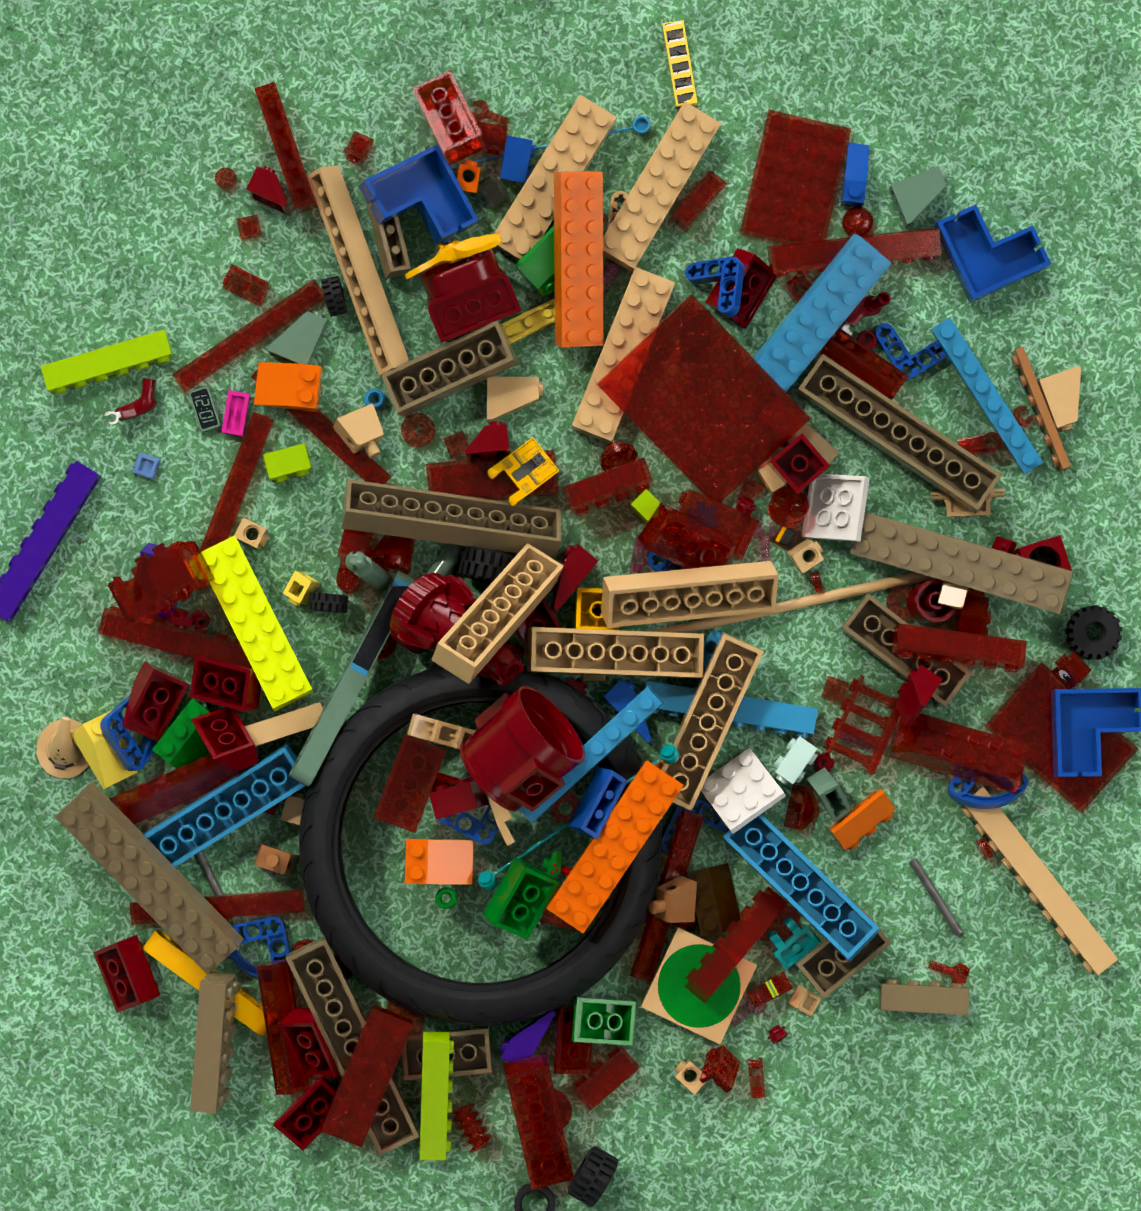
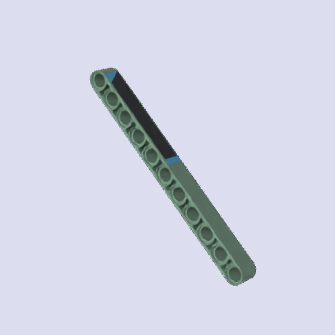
[289,570,415,787]

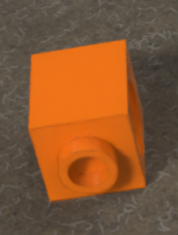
[457,160,482,193]

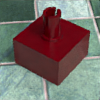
[767,433,830,496]

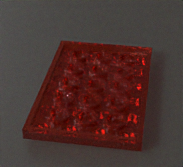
[739,110,851,253]
[984,662,1138,813]

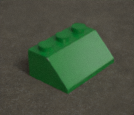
[515,226,555,298]
[152,698,211,776]
[483,857,560,940]

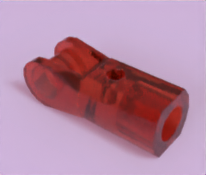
[748,1057,766,1098]

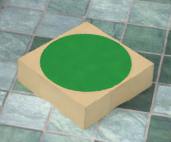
[640,926,757,1044]

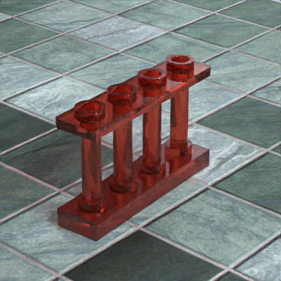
[823,675,900,777]

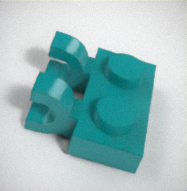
[767,916,820,970]

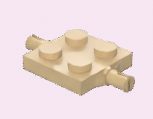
[930,488,1005,517]

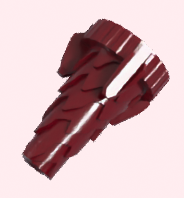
[390,573,524,687]

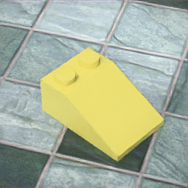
[71,710,138,790]

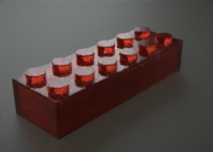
[426,450,559,501]
[889,714,1030,794]
[321,1004,413,1148]
[503,1053,574,1190]

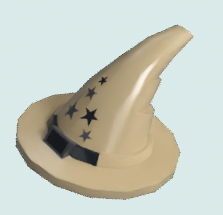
[36,716,89,778]

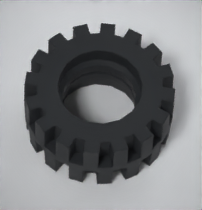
[321,276,348,317]
[308,592,348,613]

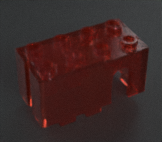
[108,541,215,624]

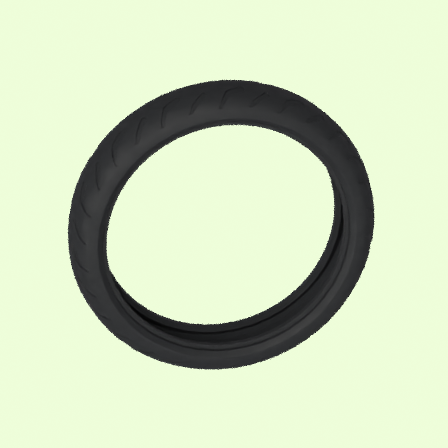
[299,666,662,1026]

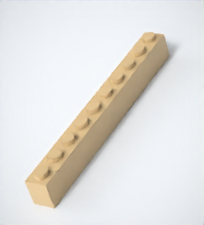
[307,165,409,375]
[961,787,1118,975]

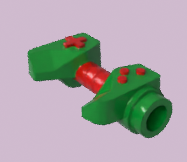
[541,850,572,877]

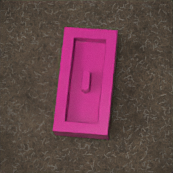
[221,390,250,437]

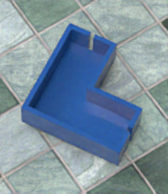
[359,144,479,245]
[934,204,1051,303]
[1051,688,1141,777]

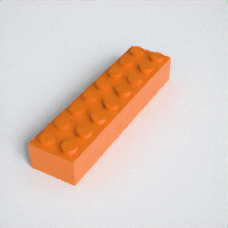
[554,171,603,347]
[546,760,684,934]

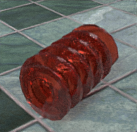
[450,1103,492,1153]

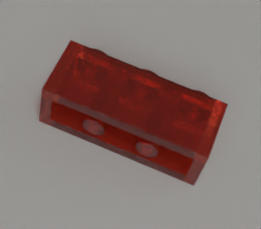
[573,1046,640,1111]

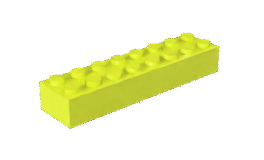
[196,536,314,712]

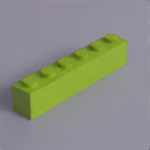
[40,330,174,395]
[420,1032,454,1161]

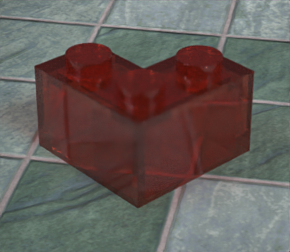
[955,588,991,649]

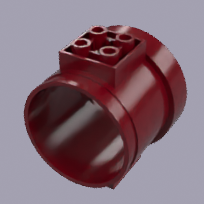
[460,686,585,812]

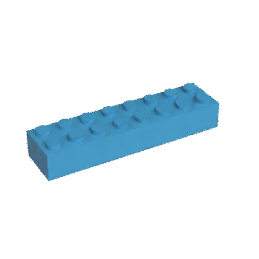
[745,234,892,398]
[143,743,306,867]
[723,814,880,962]

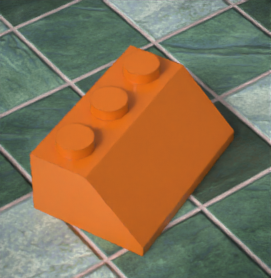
[827,789,895,851]

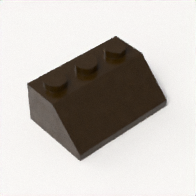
[686,863,743,937]

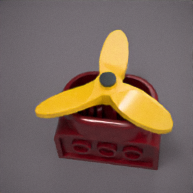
[405,234,522,343]

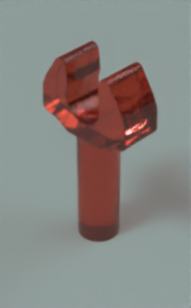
[469,100,510,126]
[1013,406,1034,427]
[928,960,970,984]

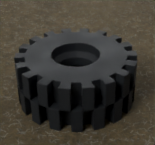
[1065,605,1122,660]

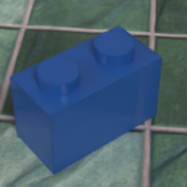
[499,135,536,183]

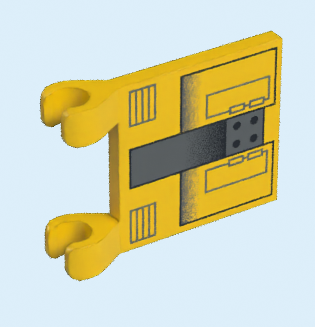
[487,437,559,506]

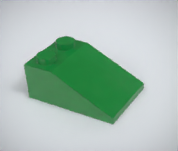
[572,997,636,1046]

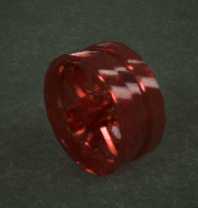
[767,487,809,528]

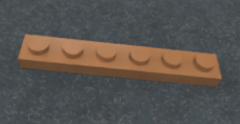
[1011,347,1071,471]

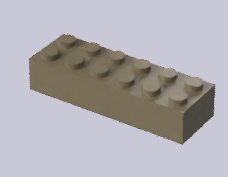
[381,320,519,417]
[840,593,972,708]
[190,971,239,1114]

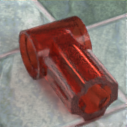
[957,432,1001,455]

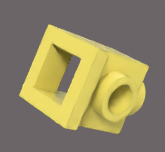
[283,571,321,606]

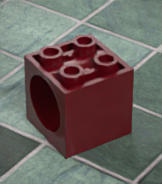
[1013,535,1074,576]

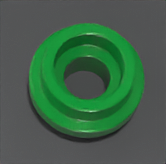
[435,887,457,909]

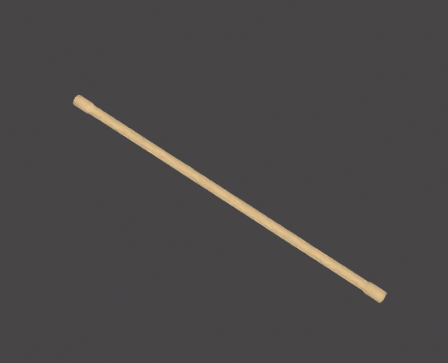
[648,571,934,633]

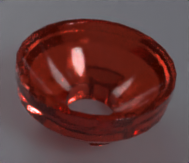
[599,440,638,472]

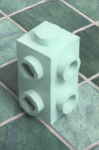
[773,736,818,785]

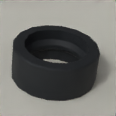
[514,1182,555,1211]

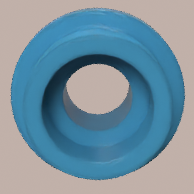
[364,389,386,410]

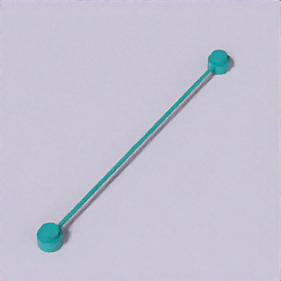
[478,744,680,891]

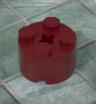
[906,579,956,625]

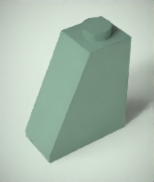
[889,166,948,228]
[267,311,328,365]
[806,767,853,823]

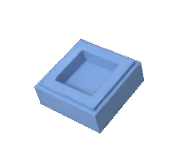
[132,452,160,480]

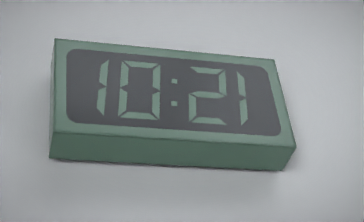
[188,385,222,433]

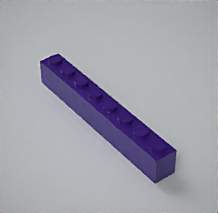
[0,461,101,622]

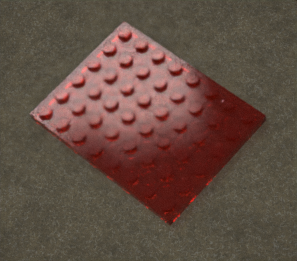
[597,294,811,506]

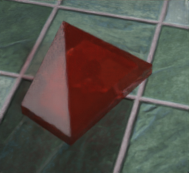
[784,784,820,831]

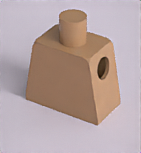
[254,842,299,876]
[648,876,697,923]

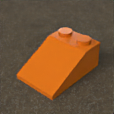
[254,362,323,412]
[405,838,474,885]

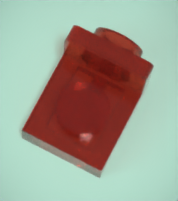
[343,131,374,164]

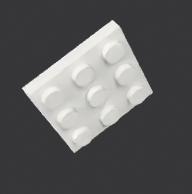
[801,474,870,542]
[701,748,786,834]

